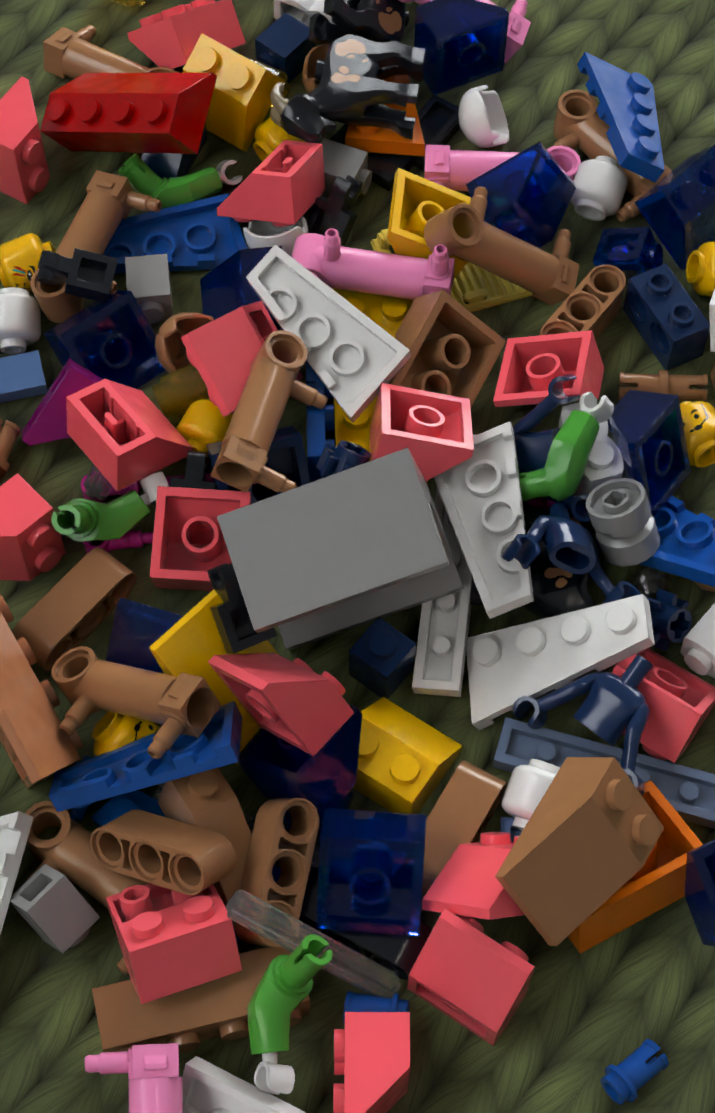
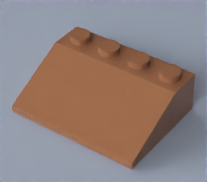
[0,594,84,789]

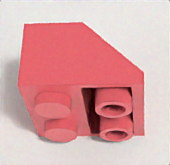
[127,0,246,69]
[217,140,326,227]
[181,300,303,417]
[66,379,193,491]
[106,883,242,1004]
[407,909,535,1046]
[333,1012,410,1113]

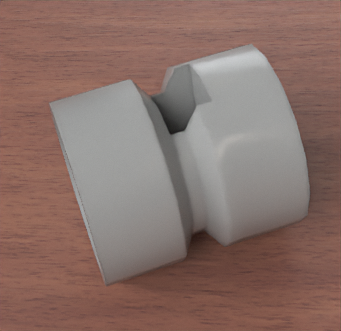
[586,478,660,567]

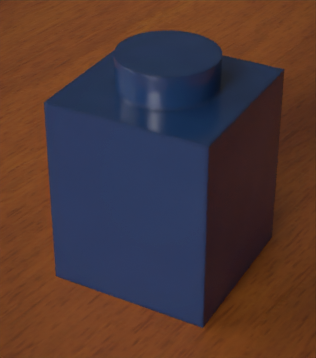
[255,13,316,86]
[349,617,416,699]

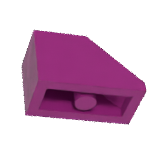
[22,358,103,446]

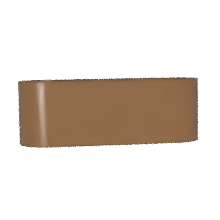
[539,264,626,340]
[12,547,137,671]
[396,760,507,895]
[233,798,319,947]
[90,809,237,895]

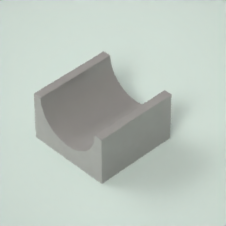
[217,448,464,651]

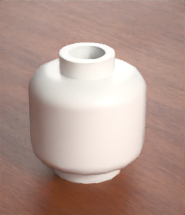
[568,156,628,221]
[0,287,41,354]
[502,759,560,831]

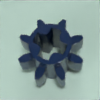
[316,440,371,478]
[645,589,692,651]

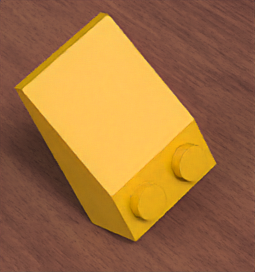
[149,589,279,766]

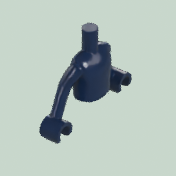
[513,375,591,522]
[502,503,641,603]
[513,654,654,796]

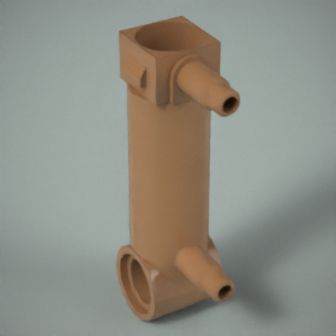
[43,25,178,79]
[549,89,682,222]
[30,170,162,323]
[424,186,580,305]
[210,330,328,493]
[51,646,221,759]
[25,801,149,975]

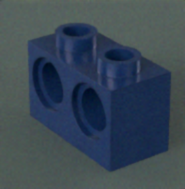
[623,263,710,370]

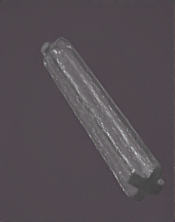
[226,890,401,998]

